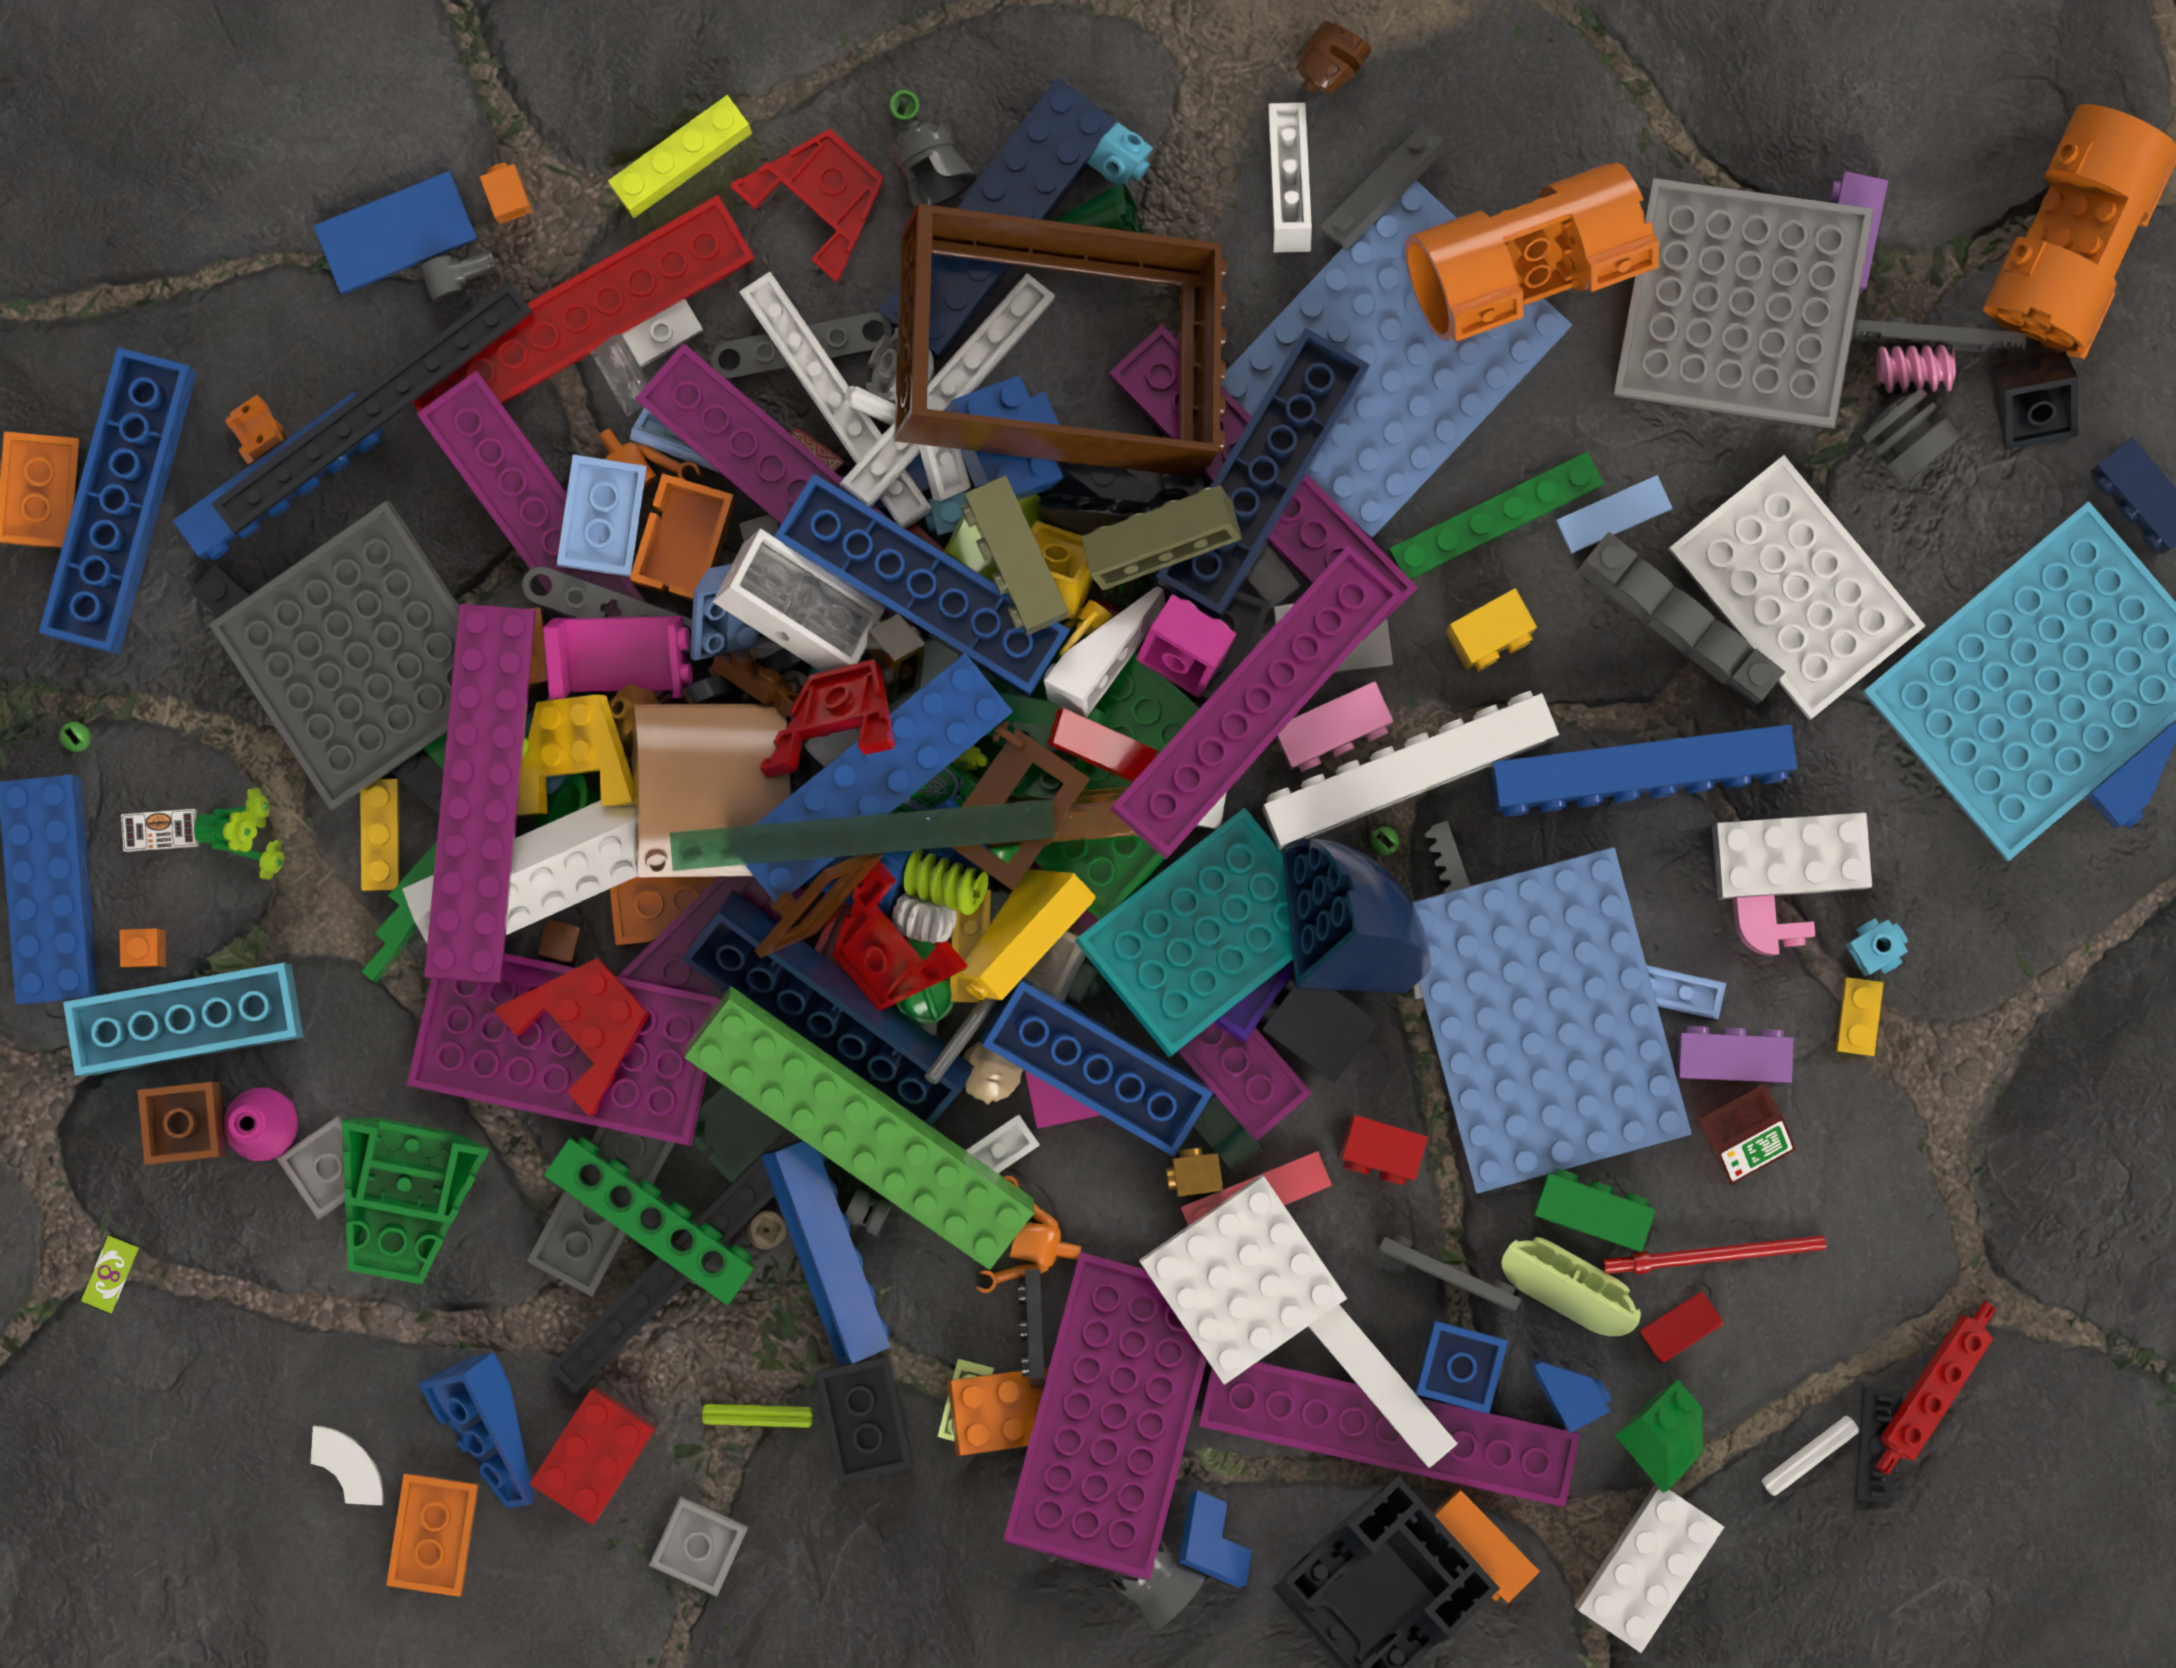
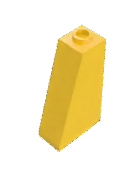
[957,869,1096,1000]

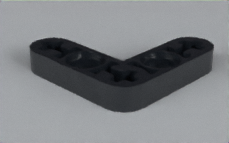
[682,648,805,704]

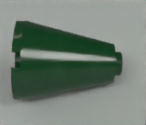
[1054,184,1144,233]

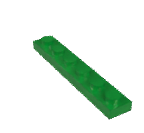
[1389,452,1604,580]

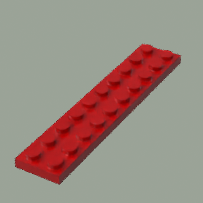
[414,195,755,442]

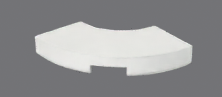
[310,1425,384,1505]

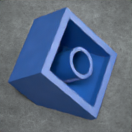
[1528,1359,1611,1433]

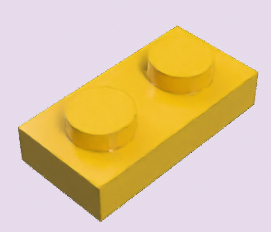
[1835,977,1884,1056]

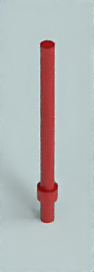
[1603,1235,1826,1275]

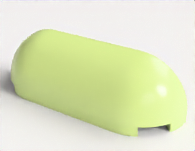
[1502,1237,1641,1336]

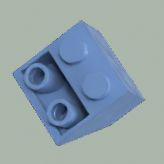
[690,564,759,661]

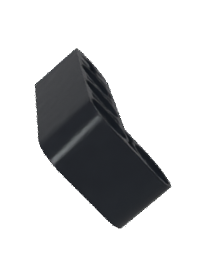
[1039,488,1189,536]

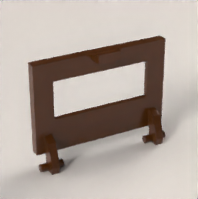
[927,720,1091,891]
[755,836,885,958]

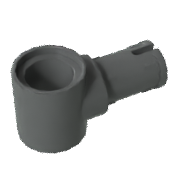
[420,251,497,303]

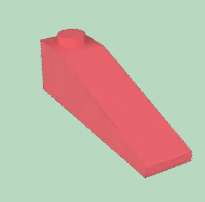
[1180,1151,1332,1226]

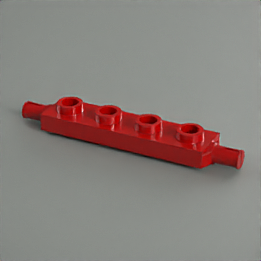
[1875,1301,1997,1475]

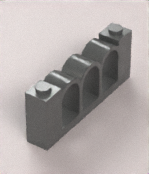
[1577,532,1786,709]

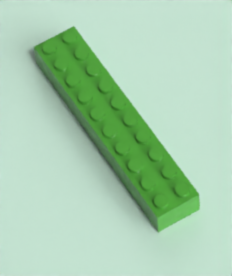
[685,987,1034,1270]

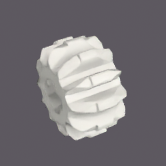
[892,893,957,943]

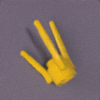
[1059,600,1113,656]

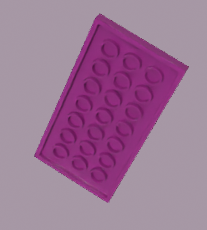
[407,953,721,1146]
[1003,1252,1206,1581]

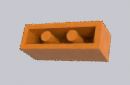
[1433,1488,1540,1603]

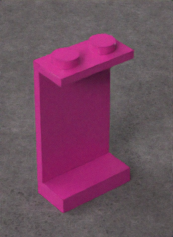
[543,616,693,700]

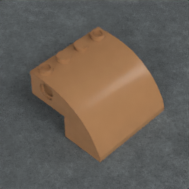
[632,704,790,877]

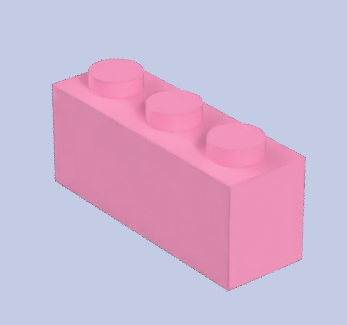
[1276,681,1394,773]

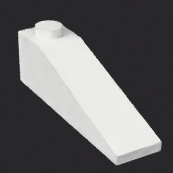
[1269,103,1312,253]
[1044,586,1165,718]

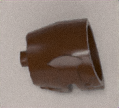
[1296,21,1372,95]

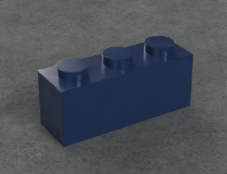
[2091,437,2176,554]

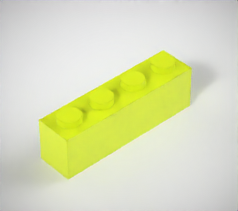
[608,95,752,219]

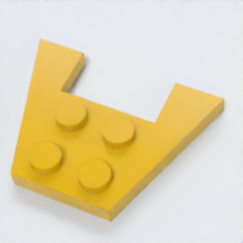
[517,694,636,817]

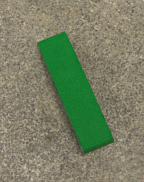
[361,841,437,982]

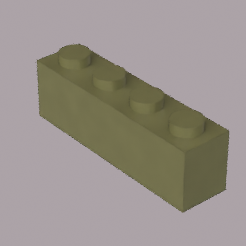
[961,475,1068,636]
[1081,485,1242,590]

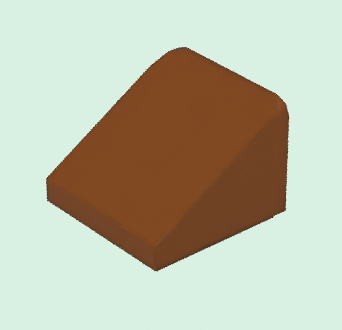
[538,919,583,964]

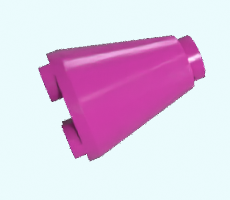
[224,1088,298,1161]

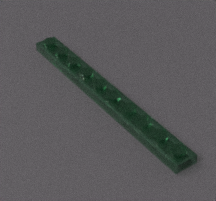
[670,800,1055,871]

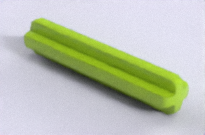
[702,1404,813,1428]

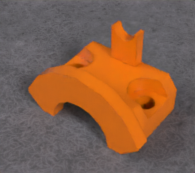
[225,395,288,465]

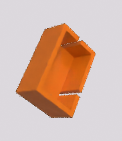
[629,473,737,602]

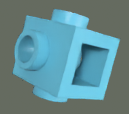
[1087,122,1153,185]
[1845,918,1908,976]

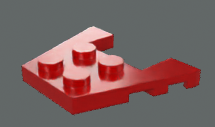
[730,128,885,283]
[760,659,895,778]
[832,860,968,1011]
[494,958,650,1117]

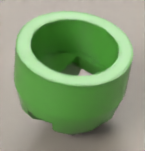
[888,90,919,121]
[59,722,91,752]
[1369,826,1399,857]

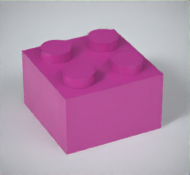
[1136,594,1237,698]

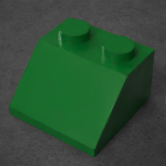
[1615,1379,1703,1493]

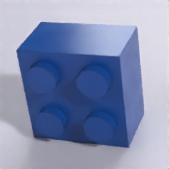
[1414,1320,1508,1414]

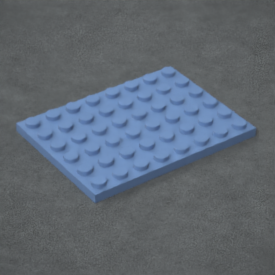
[1221,181,1572,539]
[1412,847,1692,1194]

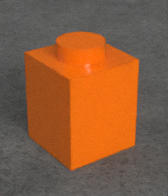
[480,163,534,225]
[120,929,166,969]

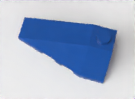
[418,1352,535,1509]

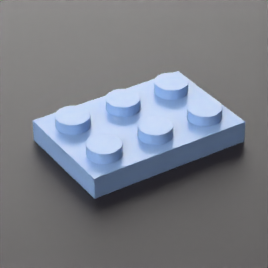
[556,455,647,577]

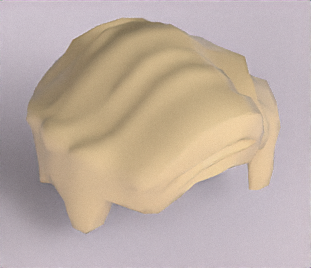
[963,1041,1023,1105]

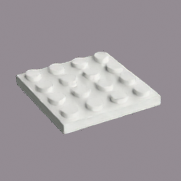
[1139,1175,1347,1385]

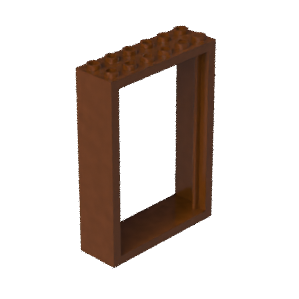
[894,203,1227,478]

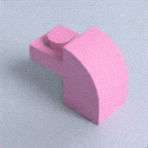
[1732,895,1815,956]

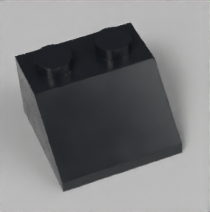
[1993,351,2078,450]

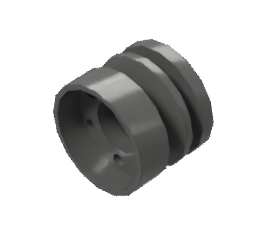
[1861,388,1962,486]

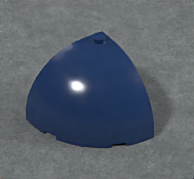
[1282,838,1431,993]

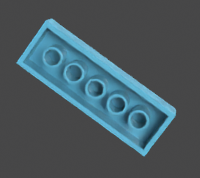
[63,963,304,1076]

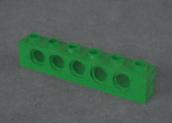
[544,1136,756,1306]

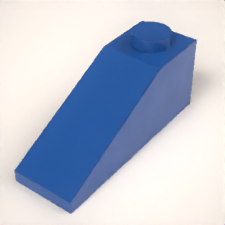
[2086,721,2176,829]

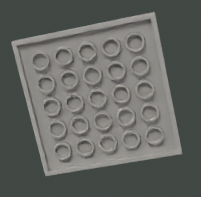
[1614,178,1874,429]

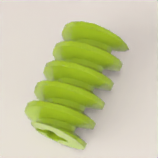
[904,849,988,915]

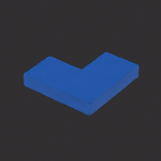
[1178,1490,1252,1588]

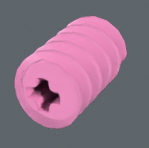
[1876,345,1956,393]

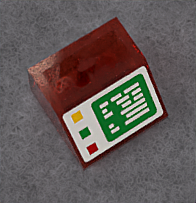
[1694,1084,1796,1185]

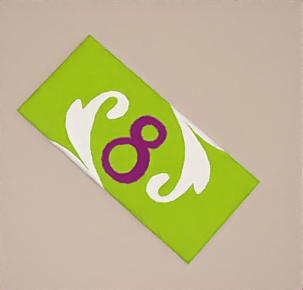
[81,1236,139,1314]

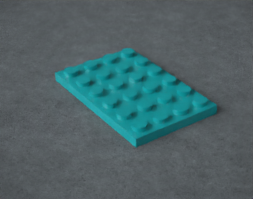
[1075,808,1293,1058]

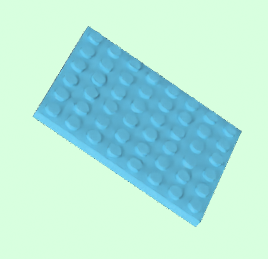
[1862,501,2176,861]

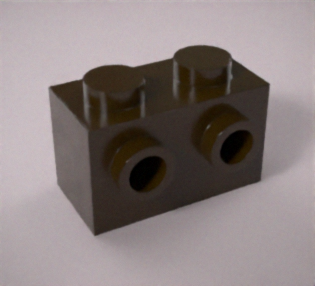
[865,613,925,704]

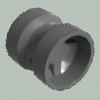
[845,1188,892,1236]

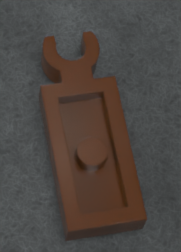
[711,650,799,716]

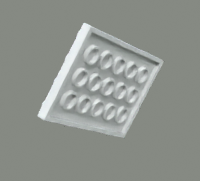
[1668,455,1925,720]

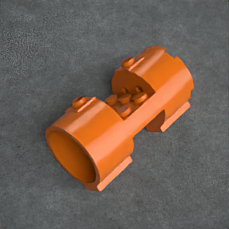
[1983,104,2176,359]
[1405,162,1659,342]

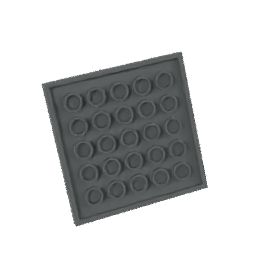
[209,501,459,810]

